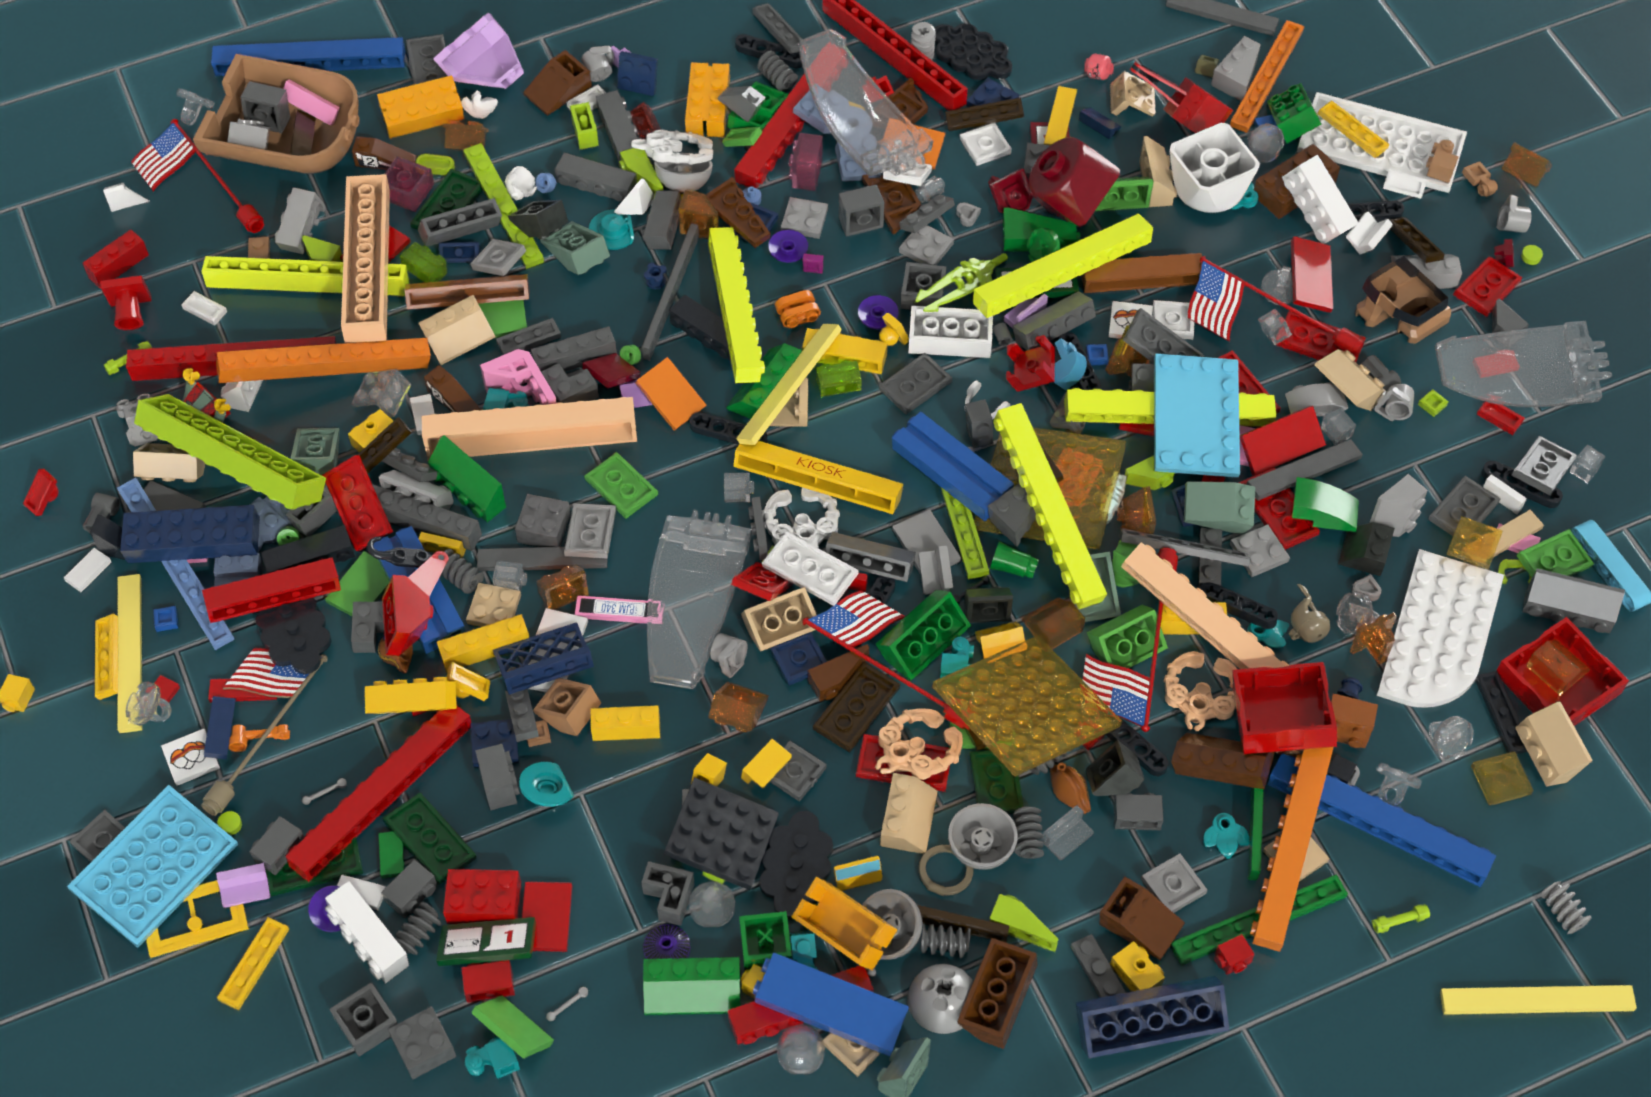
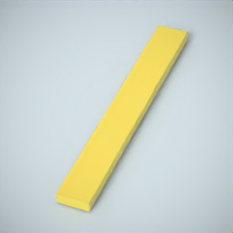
[736,324,842,445]
[118,574,142,733]
[1440,985,1637,1014]

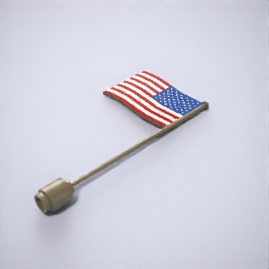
[201,648,328,816]

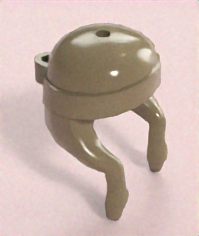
[1289,584,1330,643]

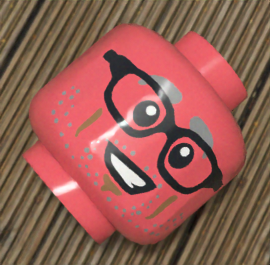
[1084,54,1114,80]

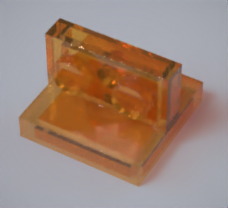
[1501,143,1552,187]
[1105,325,1150,378]

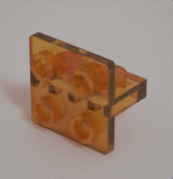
[443,120,488,150]
[1350,612,1397,665]

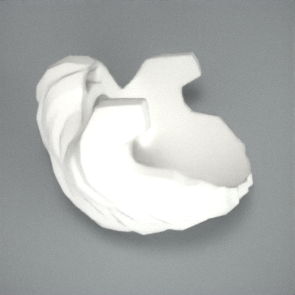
[461,91,498,118]
[505,166,537,200]

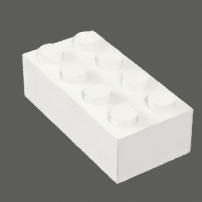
[1282,155,1359,244]
[909,306,993,358]
[325,881,409,983]

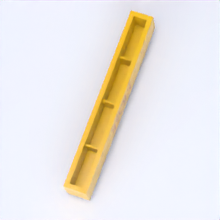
[733,441,903,514]

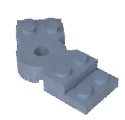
[793,84,881,181]
[213,496,293,586]

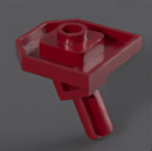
[988,168,1033,214]

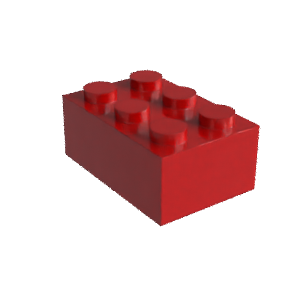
[443,869,521,924]

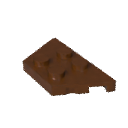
[868,78,928,130]
[862,174,921,234]

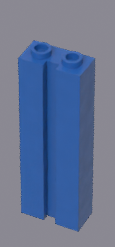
[892,412,1014,521]
[374,526,465,654]
[752,952,909,1057]

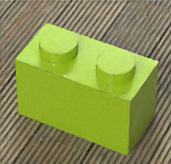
[570,102,599,150]

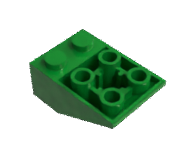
[1267,83,1322,143]

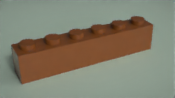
[1081,253,1202,293]
[405,274,530,310]

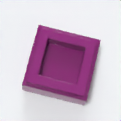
[803,254,824,274]

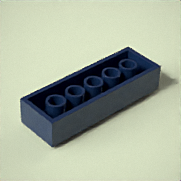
[120,505,260,563]
[1075,976,1230,1058]

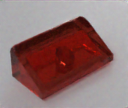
[630,102,661,139]

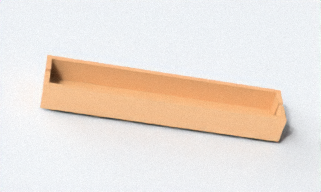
[422,397,637,460]

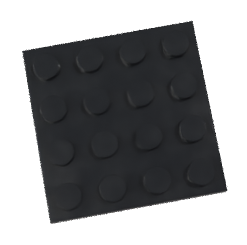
[663,777,779,891]

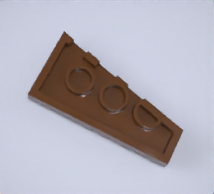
[703,177,770,248]

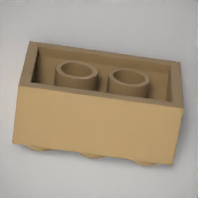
[1139,136,1177,207]
[419,295,496,365]
[1315,349,1385,411]
[133,443,205,482]
[741,587,817,652]
[1515,702,1593,787]
[880,773,938,854]

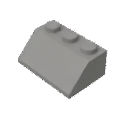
[1391,254,1462,289]
[379,470,453,510]
[1369,474,1428,537]

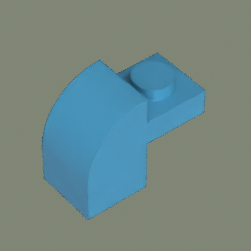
[1054,338,1087,390]

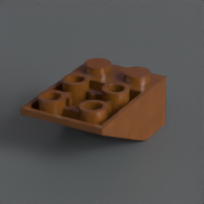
[523,50,592,116]
[1099,877,1185,960]

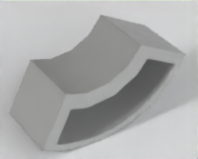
[1285,382,1348,418]

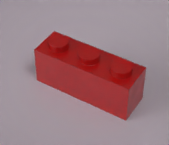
[83,230,149,289]

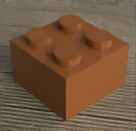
[1330,693,1378,748]

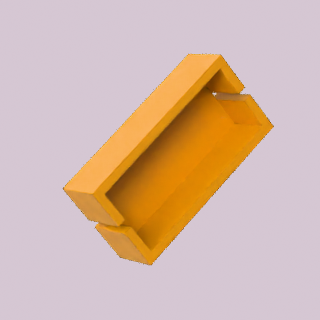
[685,62,730,137]
[377,75,464,138]
[792,877,898,971]

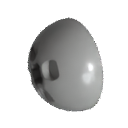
[654,153,713,193]
[948,804,1018,870]
[862,889,922,960]
[907,964,973,1034]

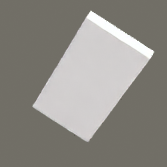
[762,531,859,606]
[528,608,588,693]

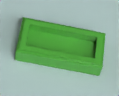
[722,127,763,147]

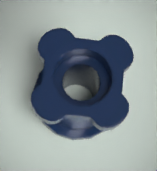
[644,263,667,289]
[1337,677,1363,700]

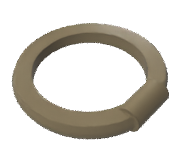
[918,845,973,897]

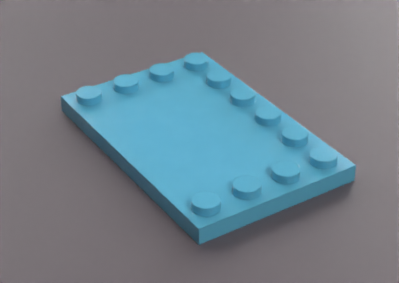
[1154,354,1240,477]
[67,785,238,948]

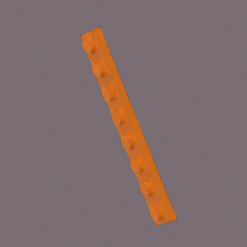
[1230,20,1304,133]

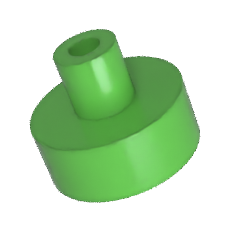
[620,345,641,365]
[277,526,300,546]

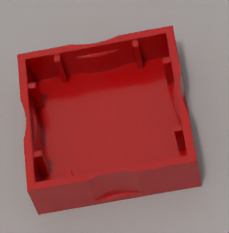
[1497,617,1629,726]
[1232,662,1337,754]

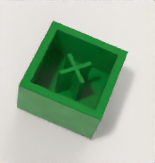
[739,911,792,970]

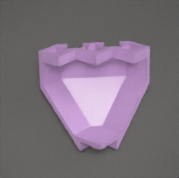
[433,13,524,88]

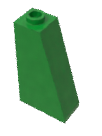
[1003,208,1080,251]

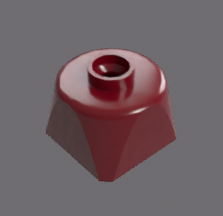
[1029,137,1120,227]

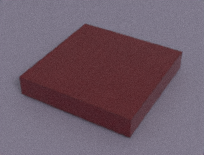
[582,353,641,388]

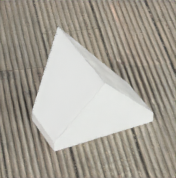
[614,178,655,214]
[103,183,149,212]

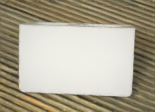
[1346,212,1393,254]

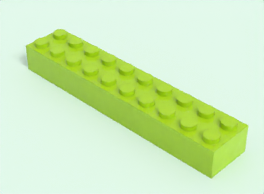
[134,394,326,509]

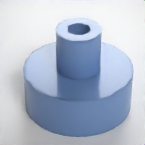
[536,173,557,193]
[743,187,761,205]

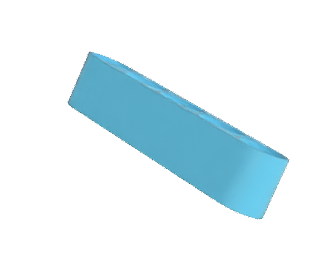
[1571,520,1651,612]

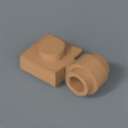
[1462,161,1498,197]

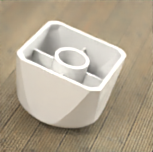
[1170,123,1260,213]

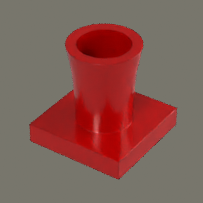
[100,275,151,330]

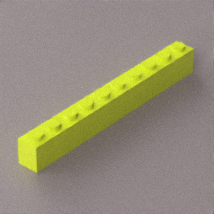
[973,214,1153,318]
[708,227,765,383]
[202,256,409,296]
[1064,388,1276,427]
[993,403,1107,609]

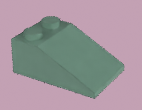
[540,221,610,275]
[290,428,340,475]
[1183,482,1255,535]
[1069,552,1121,623]
[877,1037,931,1097]

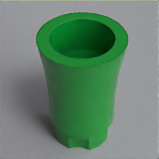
[990,541,1039,578]

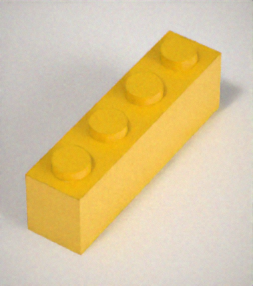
[802,328,887,374]
[437,614,529,673]
[365,677,456,714]

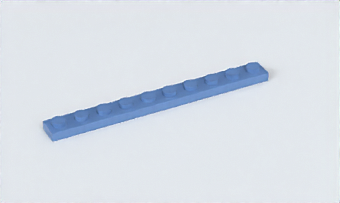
[117,478,234,650]

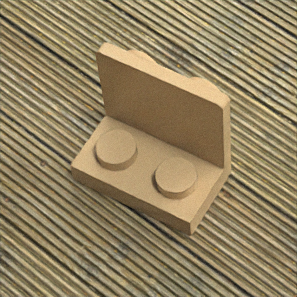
[1110,71,1155,116]
[770,378,808,427]

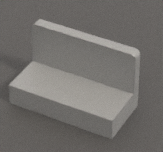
[918,546,953,595]

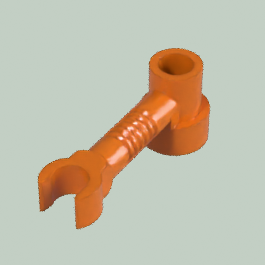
[229,724,290,752]

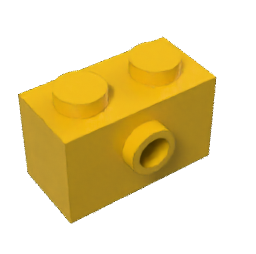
[348,409,393,453]
[1110,941,1165,992]

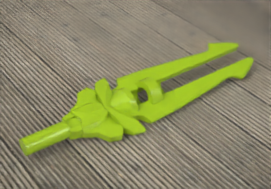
[915,253,1008,312]

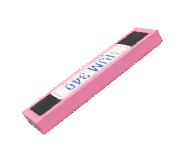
[575,596,665,625]

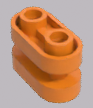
[774,290,821,328]

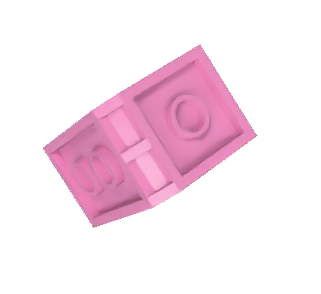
[480,349,557,405]

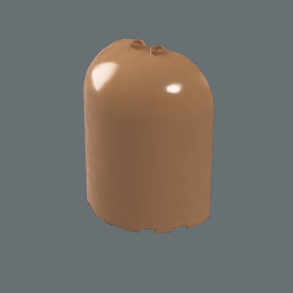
[193,54,359,174]

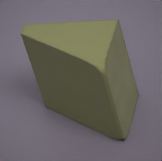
[1195,55,1219,77]

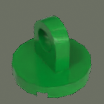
[1027,228,1066,262]

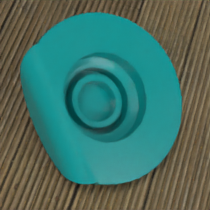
[589,209,634,250]
[519,762,574,807]

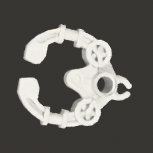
[631,130,713,165]
[762,487,840,548]

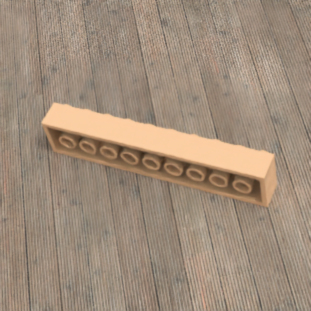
[341,174,390,343]

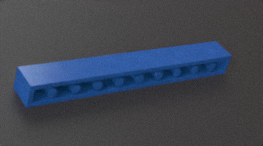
[211,37,406,76]
[1268,753,1496,887]

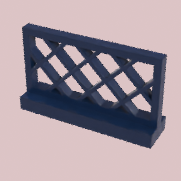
[493,622,594,695]

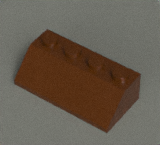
[1171,733,1274,789]
[957,938,1038,1049]

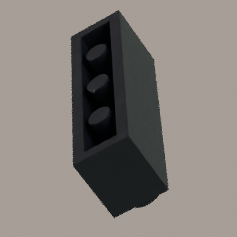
[669,295,731,361]
[261,525,355,573]

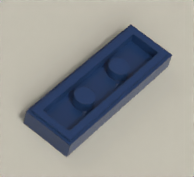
[204,696,236,759]

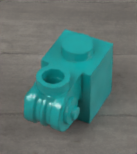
[483,388,529,410]
[940,637,974,685]
[790,930,818,970]
[465,1037,520,1079]

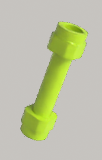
[103,341,152,375]
[1372,904,1430,933]

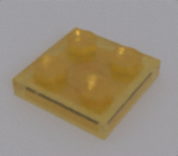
[1446,516,1503,569]
[1471,751,1533,806]

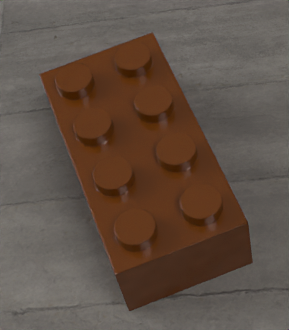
[1254,143,1340,219]

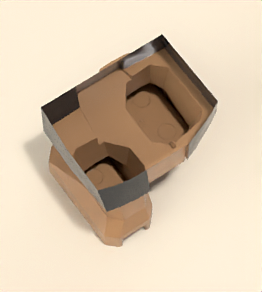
[1355,256,1451,344]

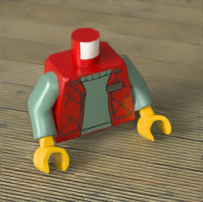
[182,368,231,423]

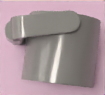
[581,46,614,82]
[1497,195,1531,233]
[1375,384,1414,421]
[710,633,748,678]

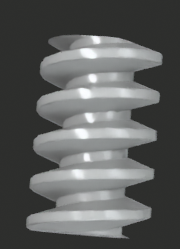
[911,22,935,60]
[1540,881,1592,934]

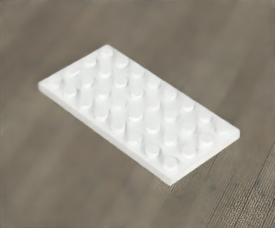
[1297,92,1467,193]

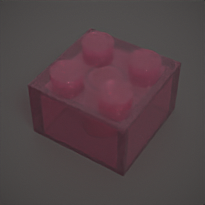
[789,133,823,191]
[385,156,434,212]

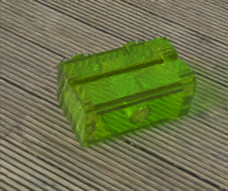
[400,242,447,283]
[816,360,862,397]

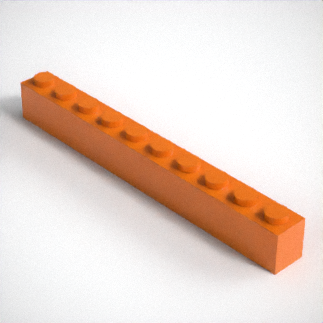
[216,338,431,383]
[1250,747,1333,952]

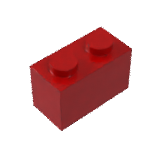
[462,960,515,1003]

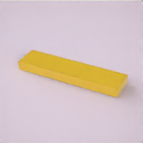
[1044,86,1077,145]
[1318,100,1389,158]
[95,614,118,700]
[217,917,290,1010]

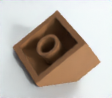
[533,678,601,736]

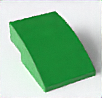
[727,82,789,131]
[1292,477,1359,532]

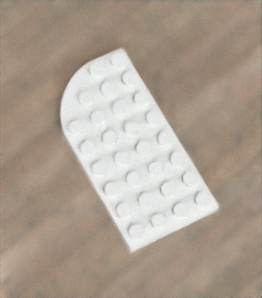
[1377,549,1504,707]

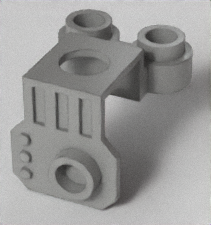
[116,394,158,446]

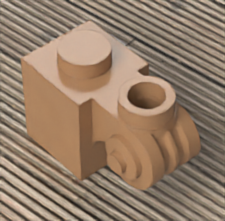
[1426,140,1459,183]

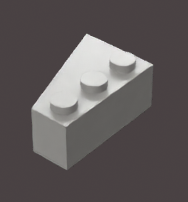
[1211,36,1261,102]
[227,119,270,150]
[275,188,326,254]

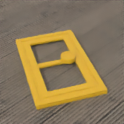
[146,880,249,958]

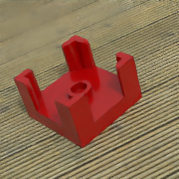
[1006,335,1055,392]

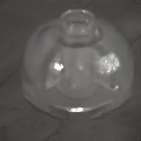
[777,1024,825,1075]

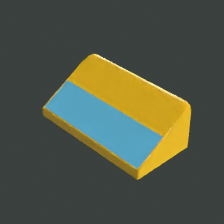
[834,856,882,891]

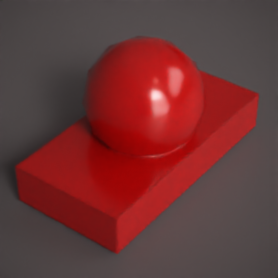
[23,469,59,516]

